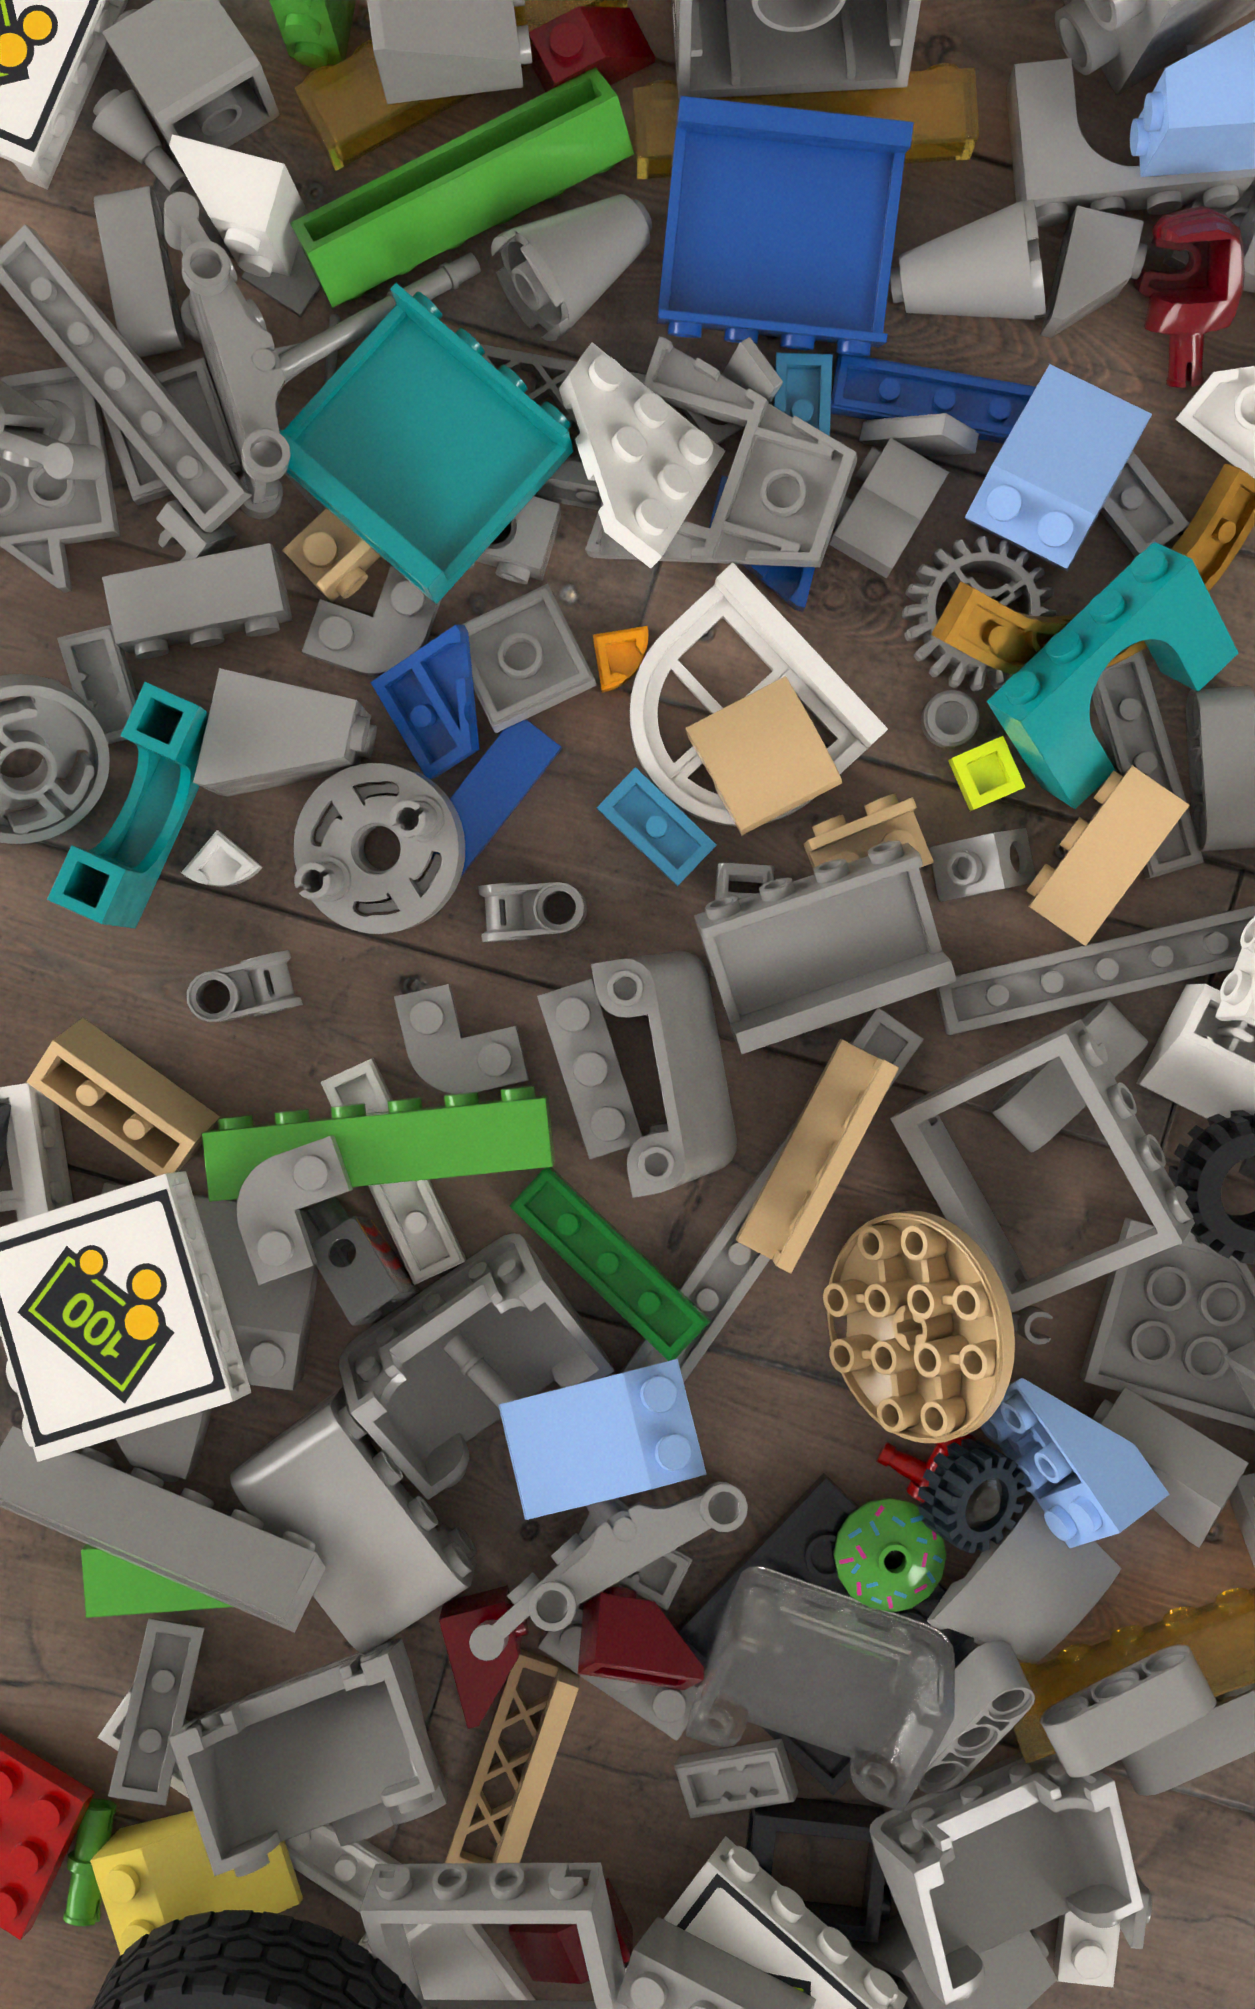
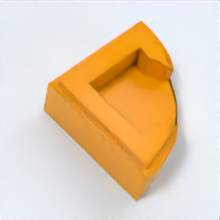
[593,626,648,693]

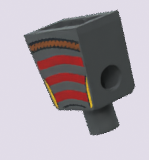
[306,1196,421,1326]

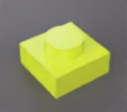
[948,736,1025,812]

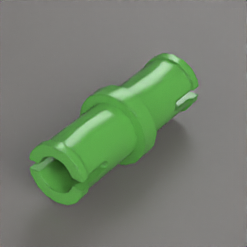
[63,1799,116,1926]

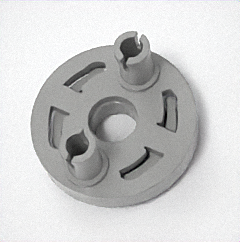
[0,674,110,844]
[294,763,466,934]

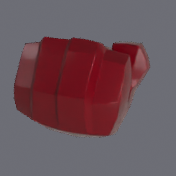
[1133,206,1245,388]

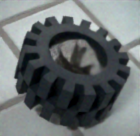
[918,1438,1026,1553]

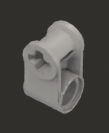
[478,882,588,943]
[187,950,303,1022]

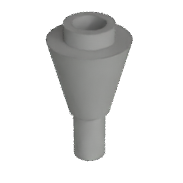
[92,89,186,192]

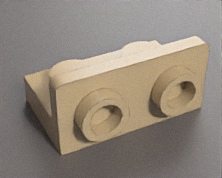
[282,508,385,603]
[803,793,934,870]

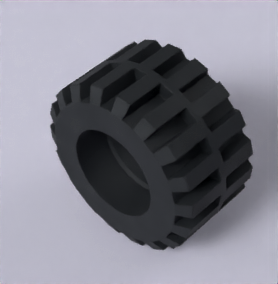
[1168,1110,1255,1264]

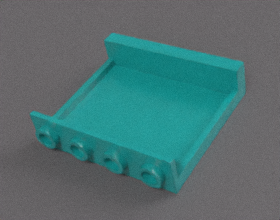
[279,283,574,605]

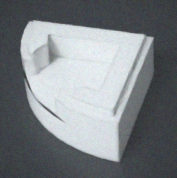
[181,830,263,887]

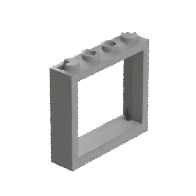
[890,1019,1195,1313]
[360,1863,630,2009]

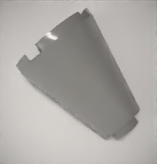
[491,194,652,341]
[890,199,1046,320]

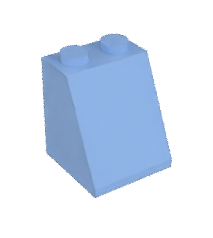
[1130,20,1255,177]

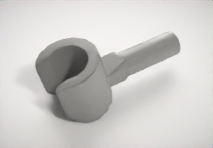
[1012,1306,1053,1345]

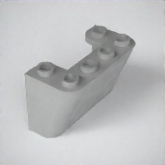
[230,1386,477,1655]

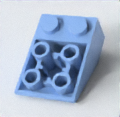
[981,1378,1170,1549]

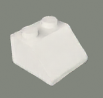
[169,134,308,277]

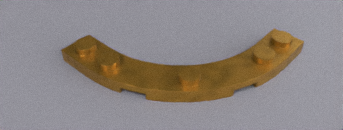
[931,463,1255,675]

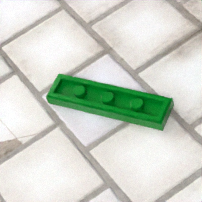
[509,1167,711,1361]

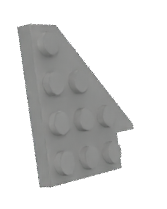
[0,366,120,593]
[1079,1217,1255,1430]

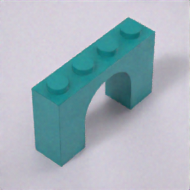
[986,542,1239,809]
[47,682,209,929]

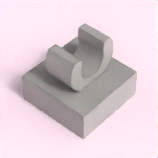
[156,500,237,561]

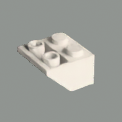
[1136,984,1255,1119]

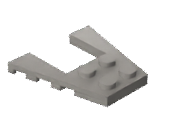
[585,336,857,568]

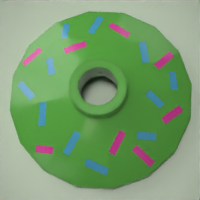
[833,1497,946,1613]

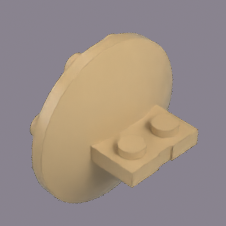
[823,1211,1015,1443]

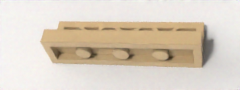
[736,1039,899,1274]
[445,1649,580,1863]

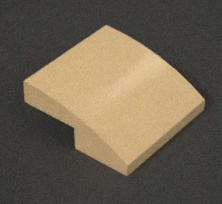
[686,676,842,835]

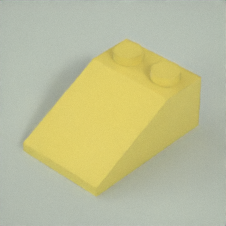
[90,1810,303,1955]

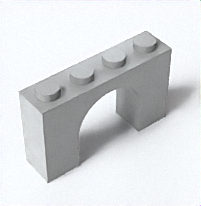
[1006,43,1255,227]

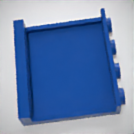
[656,96,914,356]

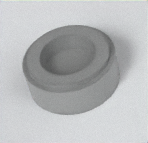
[921,690,979,748]

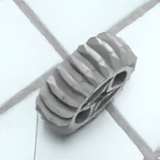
[902,536,1057,692]

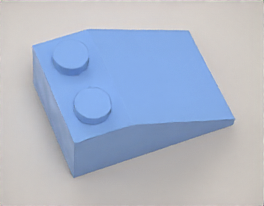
[965,364,1152,572]
[498,1359,707,1520]

